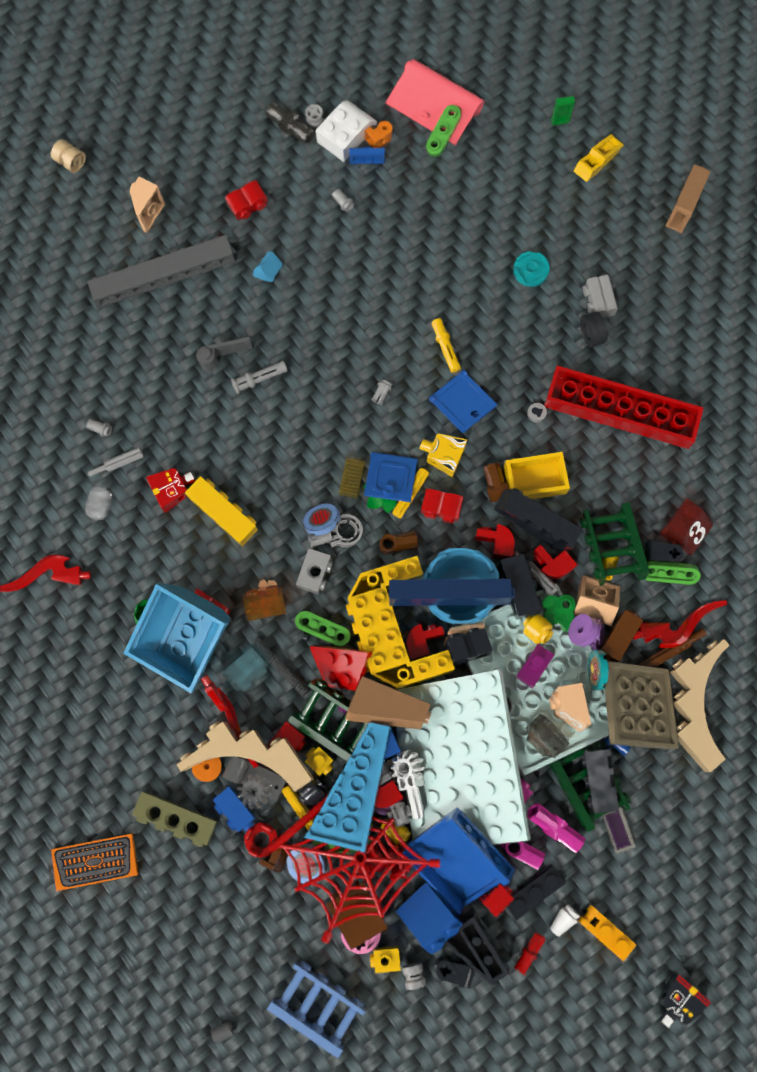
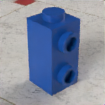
[213,786,256,832]

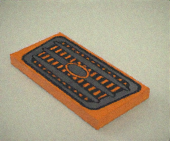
[51,833,139,891]

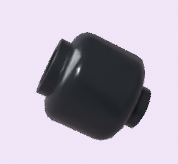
[298,775,328,806]

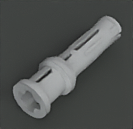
[231,361,287,394]

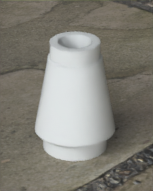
[550,904,580,937]

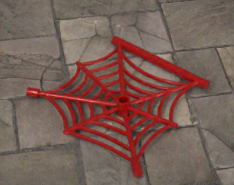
[269,794,440,944]

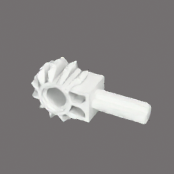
[390,750,425,819]

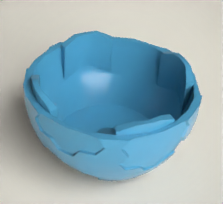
[422,548,499,624]

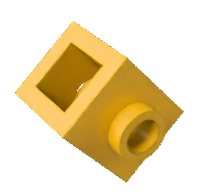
[305,747,334,776]
[370,945,401,973]

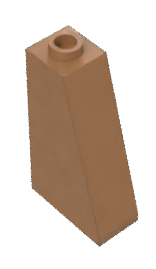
[665,164,711,233]
[345,676,432,730]

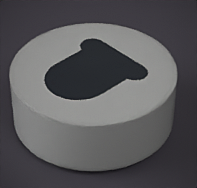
[527,403,547,423]

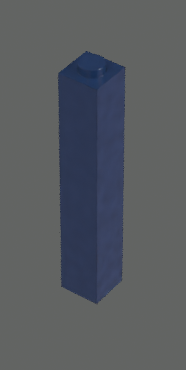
[389,579,515,606]

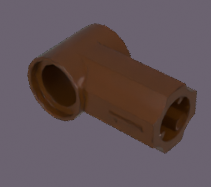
[483,463,509,503]
[379,531,418,555]

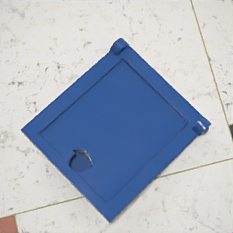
[429,370,497,434]
[364,452,418,503]

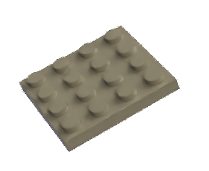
[604,661,679,750]

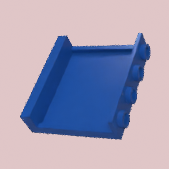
[402,807,515,916]

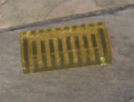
[339,458,365,499]

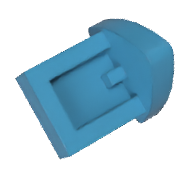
[253,251,283,282]

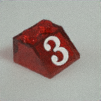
[660,498,713,556]

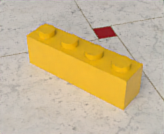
[185,476,258,547]

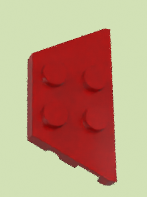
[310,645,372,691]

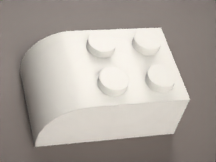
[316,100,377,162]

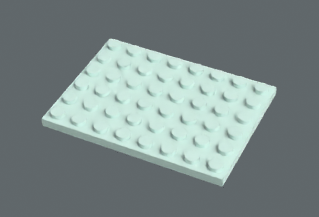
[460,583,609,776]
[396,670,530,844]

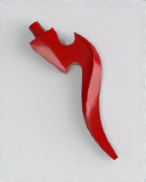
[0,554,91,592]
[633,600,727,648]
[200,674,258,768]

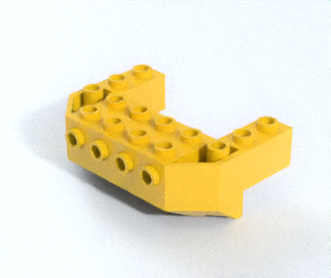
[345,556,455,690]

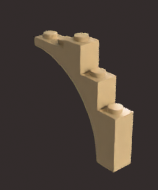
[670,639,729,772]
[177,721,314,792]

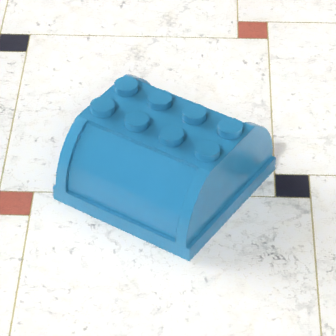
[123,583,230,693]

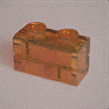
[243,585,286,621]

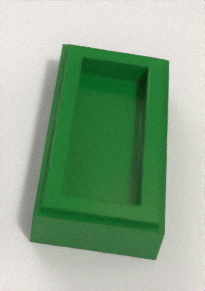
[551,96,575,125]

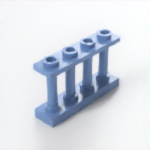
[267,961,366,1058]

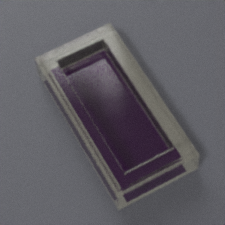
[602,807,636,854]

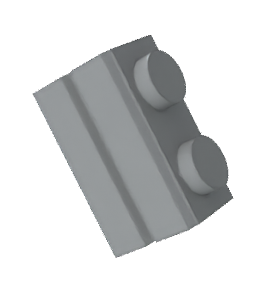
[583,275,618,317]

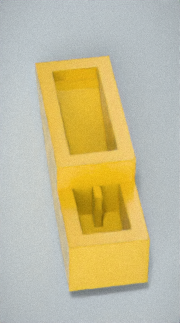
[574,134,624,182]

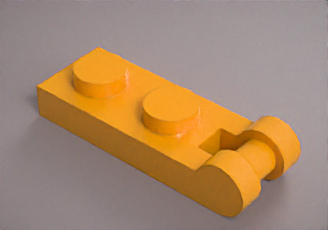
[578,905,636,961]

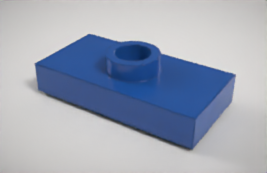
[349,147,385,164]

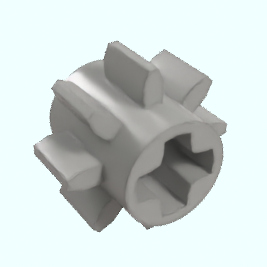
[387,802,413,827]

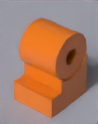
[365,121,392,148]

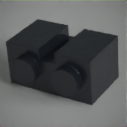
[445,627,493,666]

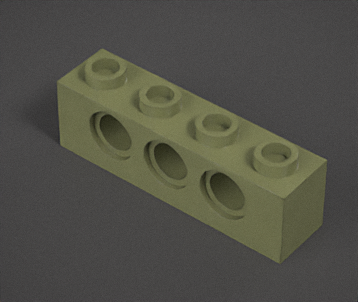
[132,791,219,847]

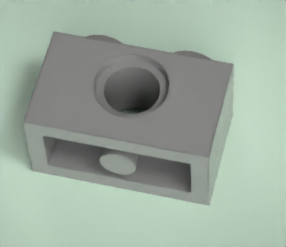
[296,549,334,595]

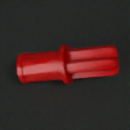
[514,932,546,975]

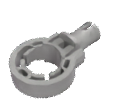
[308,514,363,548]

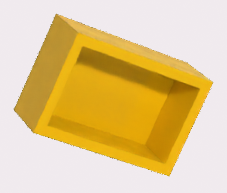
[504,452,570,499]

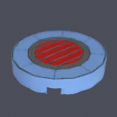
[303,503,340,536]
[286,844,327,884]

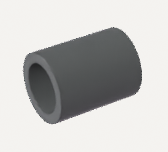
[211,1021,234,1043]

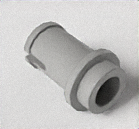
[332,189,354,212]
[372,380,392,405]
[86,418,112,437]

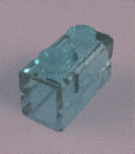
[221,647,268,692]

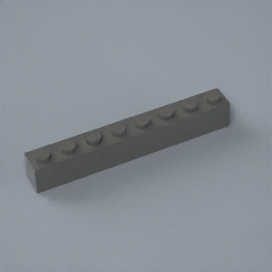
[87,235,235,308]

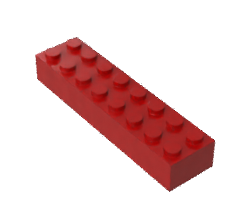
[544,366,704,449]

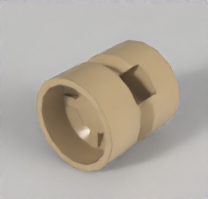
[51,139,86,173]

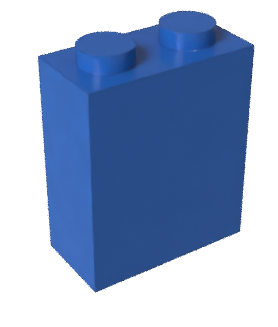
[396,882,463,954]

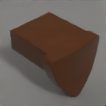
[258,848,290,872]

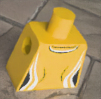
[419,434,467,477]

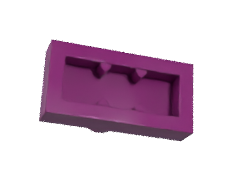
[516,644,554,689]

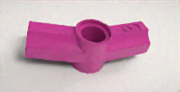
[527,803,586,853]
[500,841,545,870]

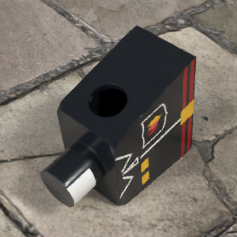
[658,971,711,1028]

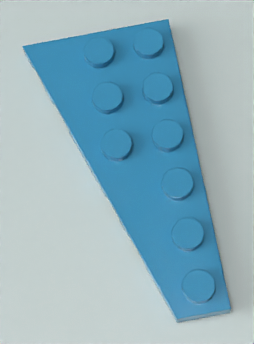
[304,722,391,852]

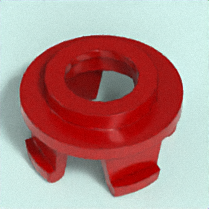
[244,823,278,858]
[383,844,411,881]

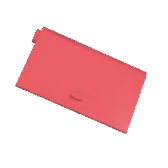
[386,59,485,145]

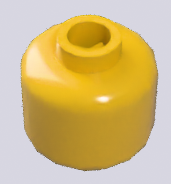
[523,615,553,644]

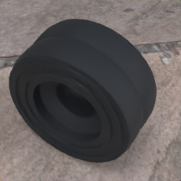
[580,311,608,347]

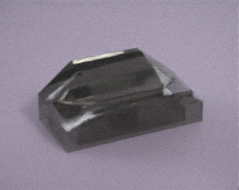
[525,713,570,759]

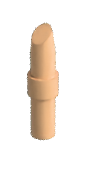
[447,622,485,635]

